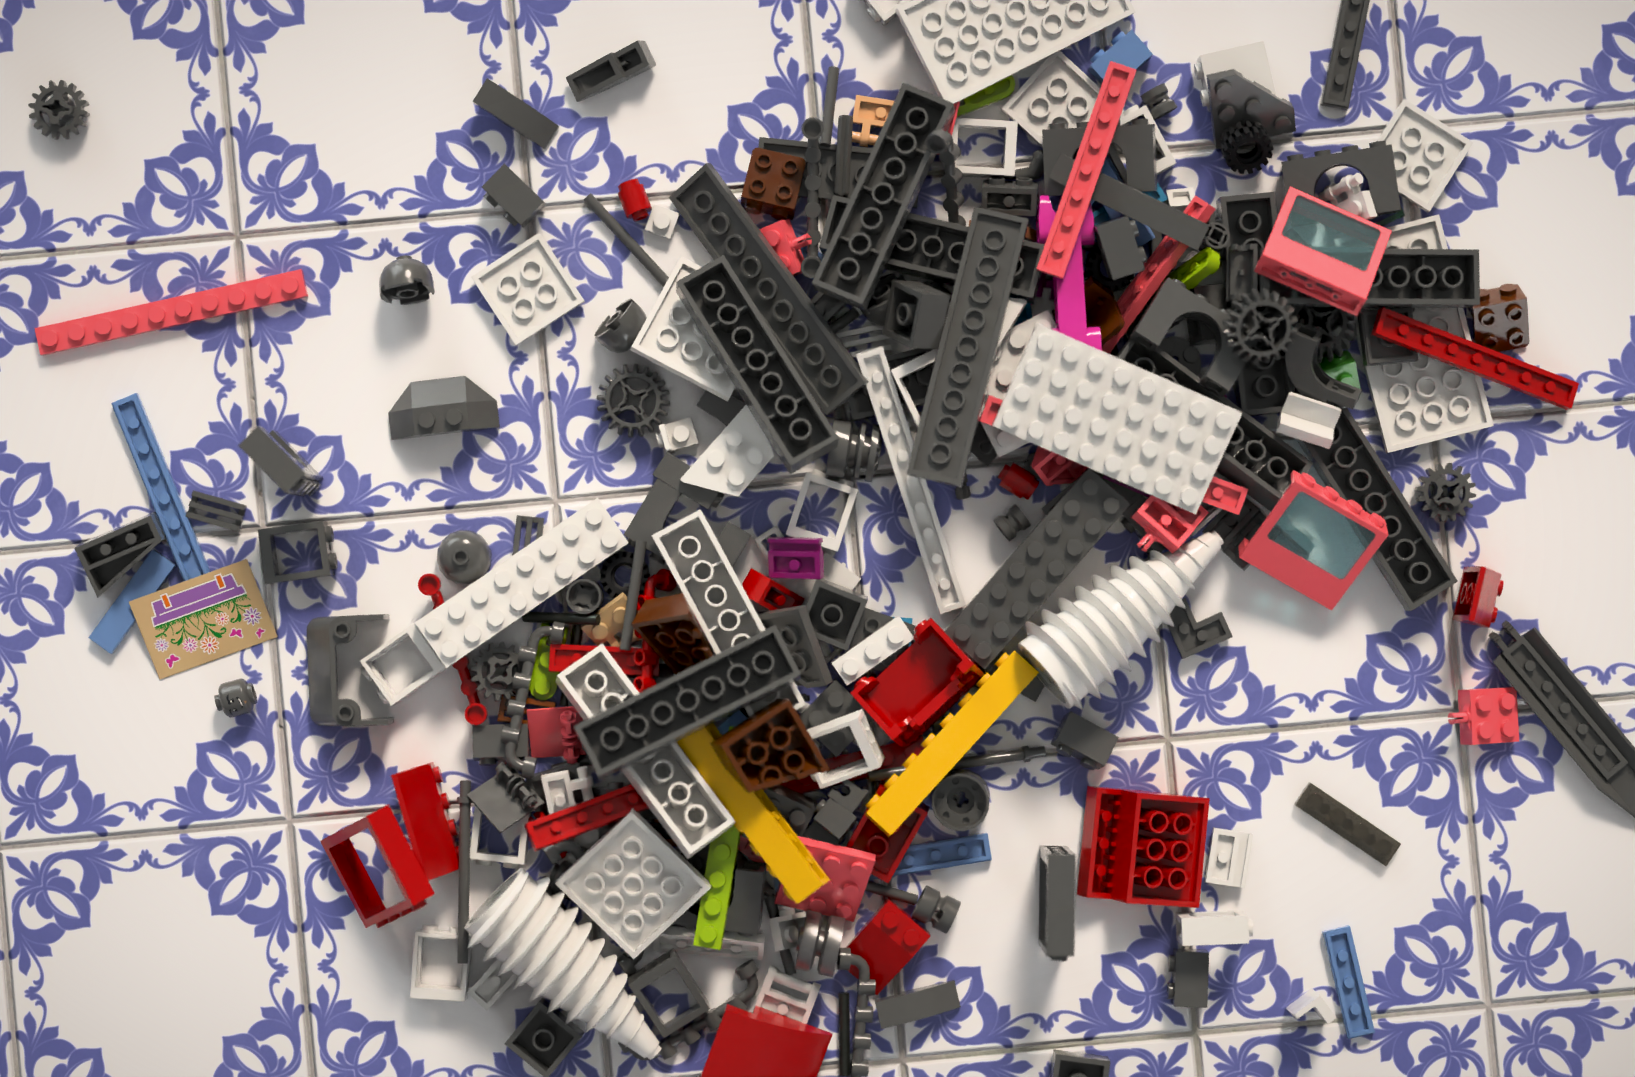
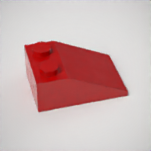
[1452,566,1504,628]
[846,780,930,883]
[845,898,931,995]

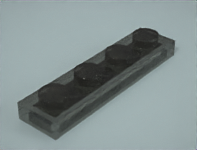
[1294,782,1401,866]

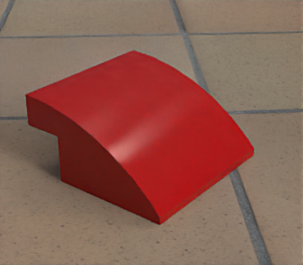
[1077,786,1210,908]
[700,1004,833,1077]

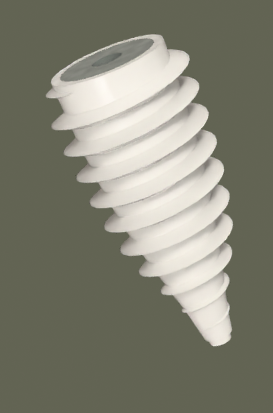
[1018,530,1224,710]
[464,868,661,1060]

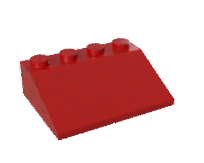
[391,762,459,881]

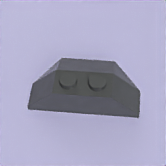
[388,376,500,440]

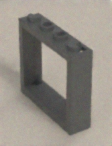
[1038,845,1076,961]

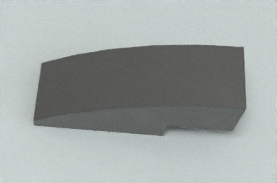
[565,40,656,102]
[473,78,559,149]
[875,980,961,1029]

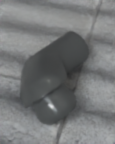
[1015,150,1044,180]

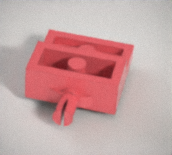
[759,219,812,276]
[1131,495,1209,554]
[1448,687,1519,745]

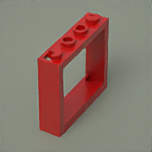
[320,805,435,928]

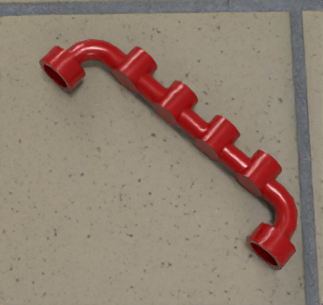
[633,569,677,693]
[418,574,488,725]

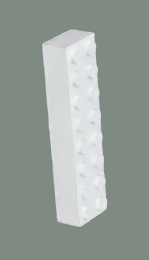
[415,498,629,668]
[652,509,806,717]
[556,644,735,859]

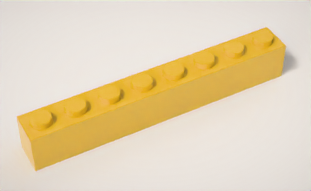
[864,650,1039,837]
[676,724,830,904]

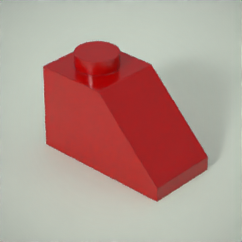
[742,568,805,610]

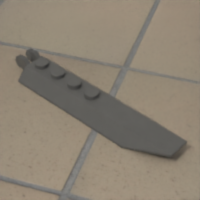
[1489,621,1635,818]

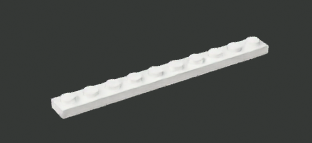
[856,346,966,614]

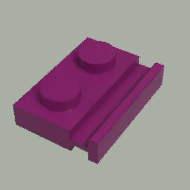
[767,537,824,579]

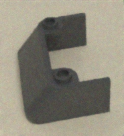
[307,614,394,726]

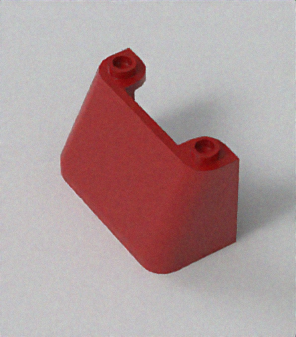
[850,618,983,748]

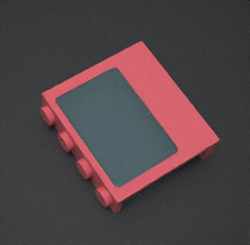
[1254,187,1392,316]
[1238,470,1388,611]

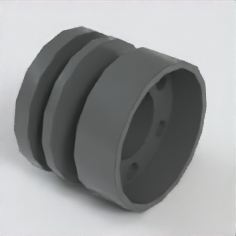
[826,419,882,482]
[932,769,990,831]

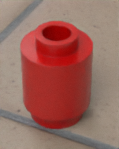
[618,179,652,222]
[997,462,1039,500]

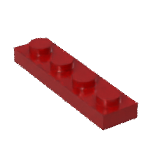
[549,644,660,677]

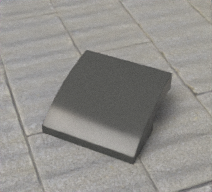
[1202,498,1281,571]

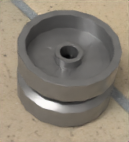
[795,910,845,977]

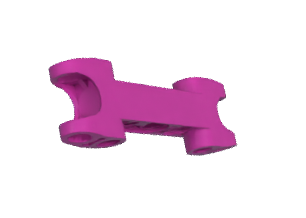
[1036,195,1102,351]

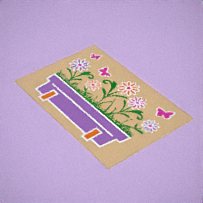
[129,559,278,680]

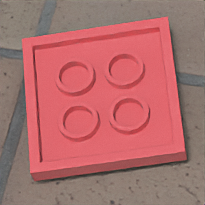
[774,836,876,922]

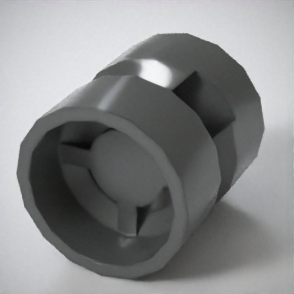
[566,579,604,614]
[911,885,961,934]

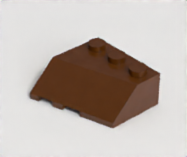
[631,593,714,675]
[710,698,830,793]

